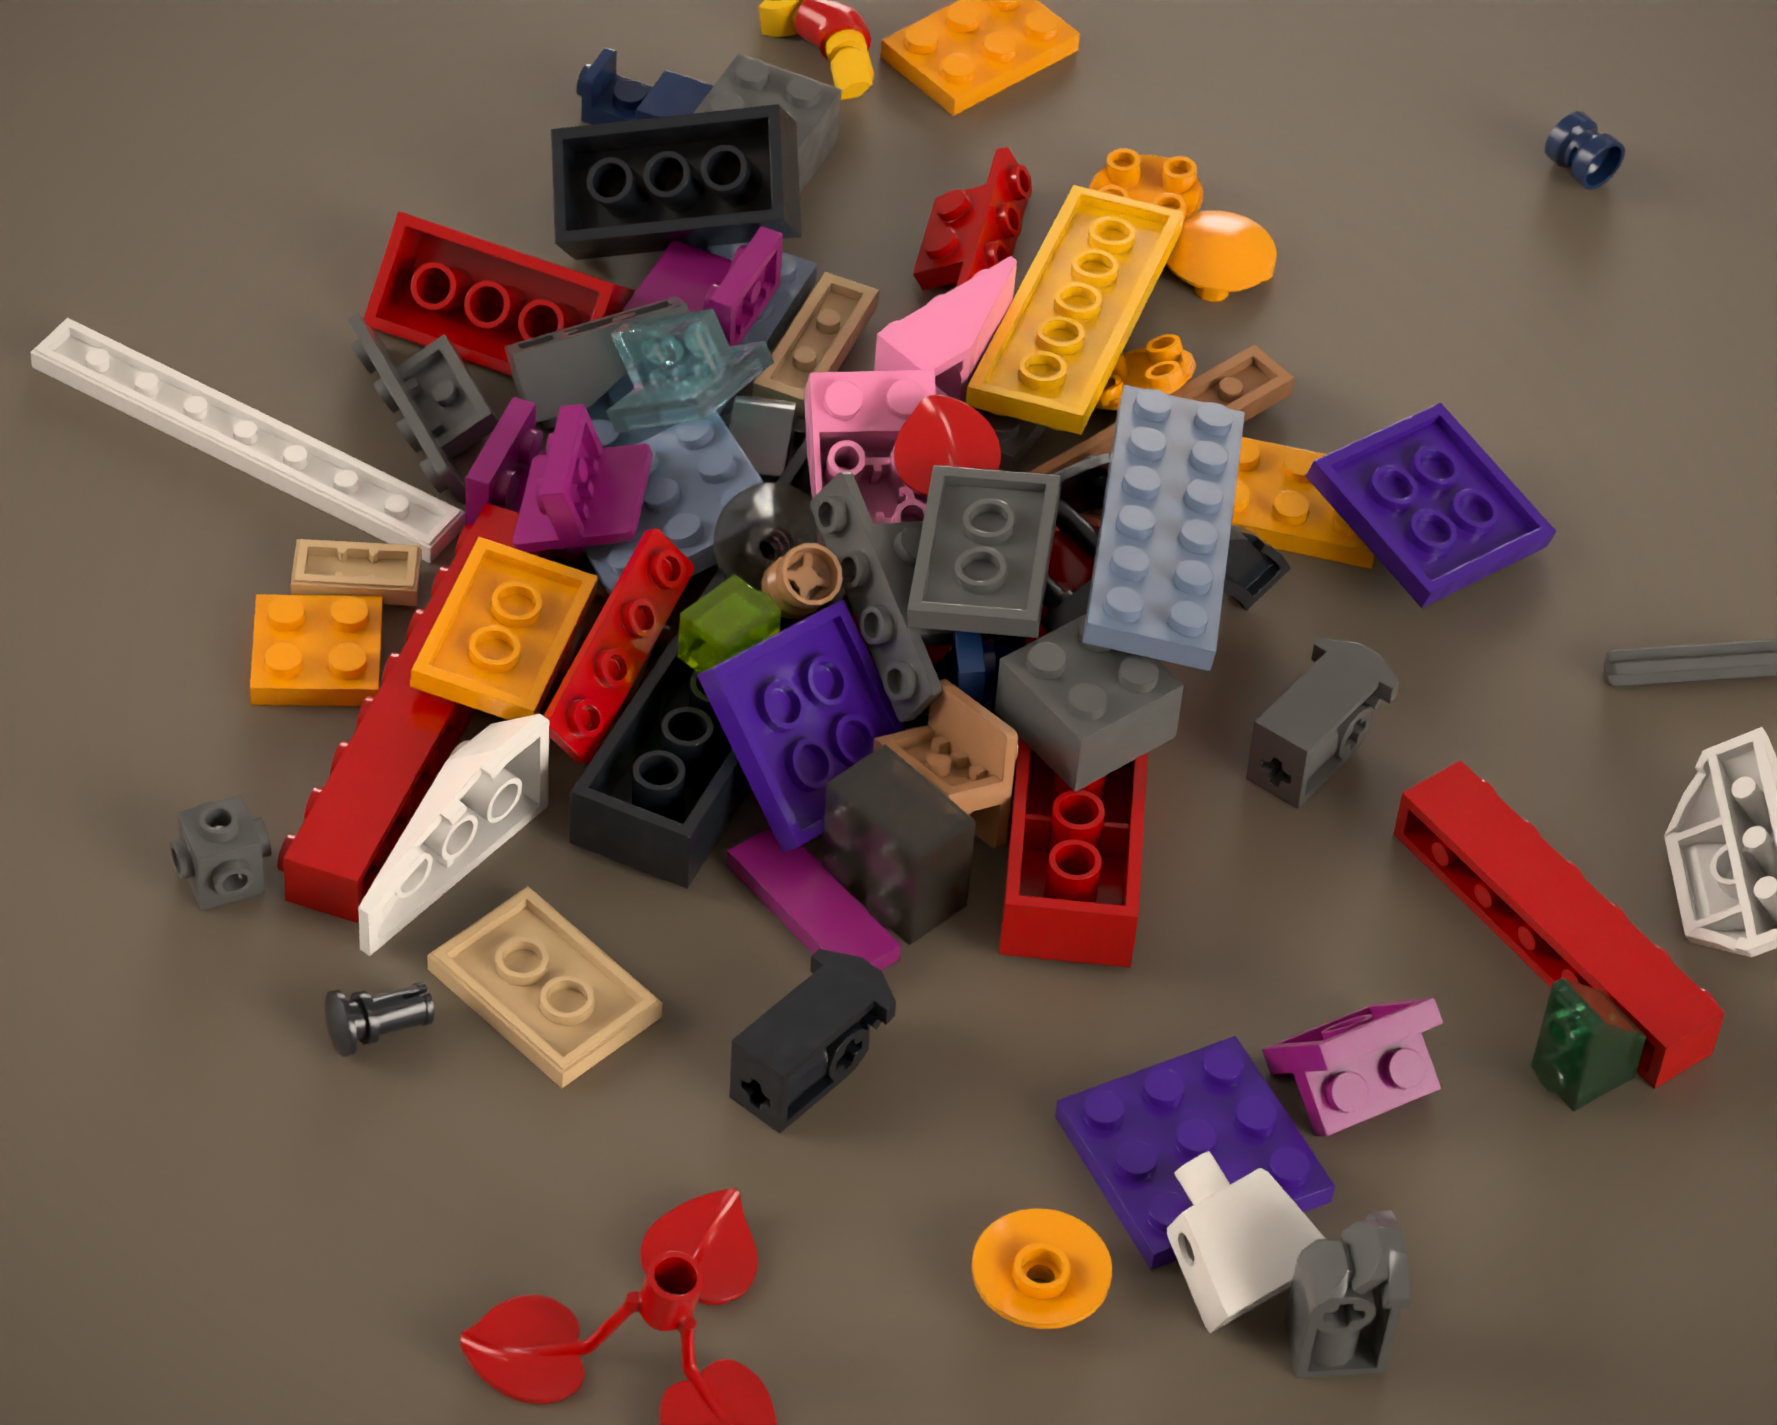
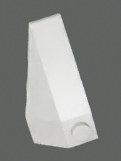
[358,714,549,956]

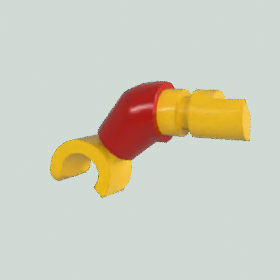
[758,0,874,100]

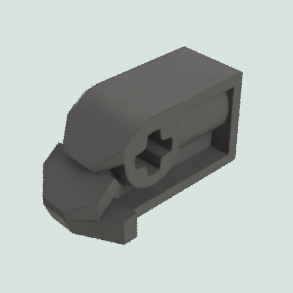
[721,396,806,491]
[1246,637,1400,809]
[1284,1210,1411,1378]

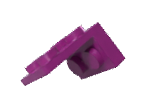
[623,226,783,359]
[466,397,585,563]

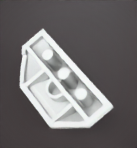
[1664,727,1777,957]

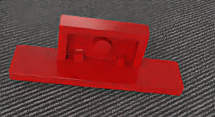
[912,147,1032,290]
[544,528,694,764]

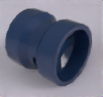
[1545,111,1625,190]

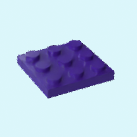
[1306,402,1557,609]
[697,599,906,853]
[1055,1036,1335,1270]

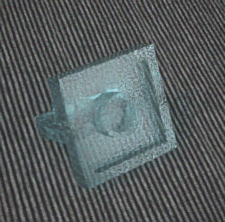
[607,308,774,432]

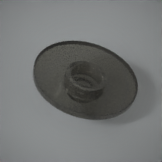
[714,482,827,607]

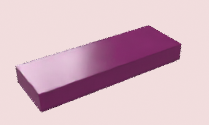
[727,827,901,970]

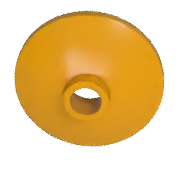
[971,1208,1112,1329]

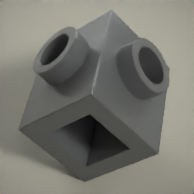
[170,795,271,911]

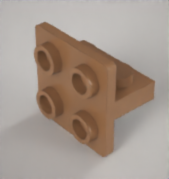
[872,679,1018,848]

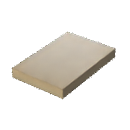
[427,886,663,1088]

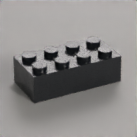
[551,104,801,260]

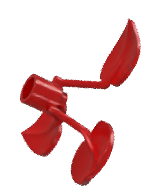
[852,395,1094,666]
[459,1188,777,1425]

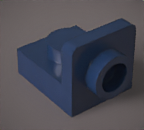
[576,47,653,125]
[952,631,1016,710]

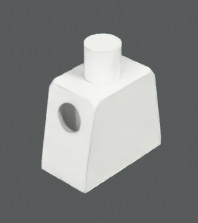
[1167,1151,1326,1334]

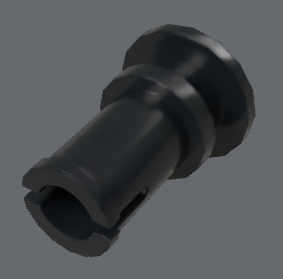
[325,982,434,1057]

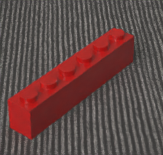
[1393,760,1725,1089]

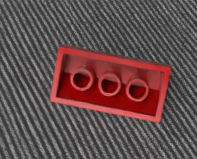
[363,211,635,377]

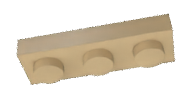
[753,272,879,418]

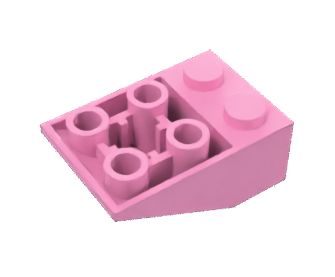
[874,256,1017,409]
[804,370,936,548]

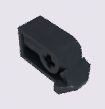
[729,949,896,1134]

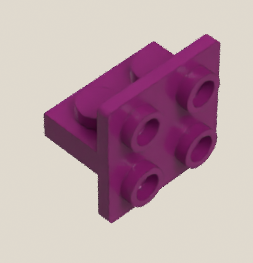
[512,404,653,552]

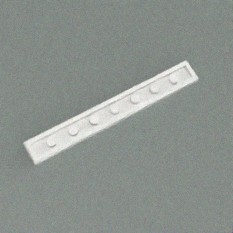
[30,318,465,564]

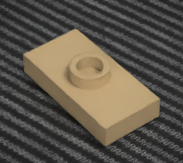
[290,539,422,606]

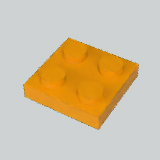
[250,594,383,706]

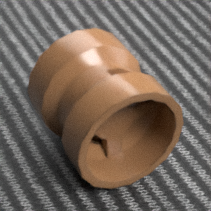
[761,543,843,619]

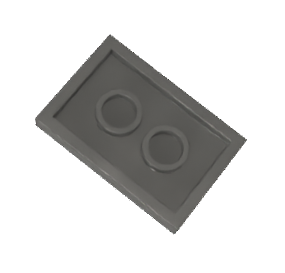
[907,465,1061,638]

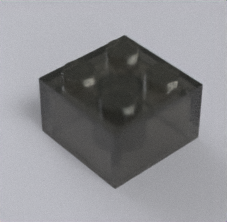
[821,744,976,945]

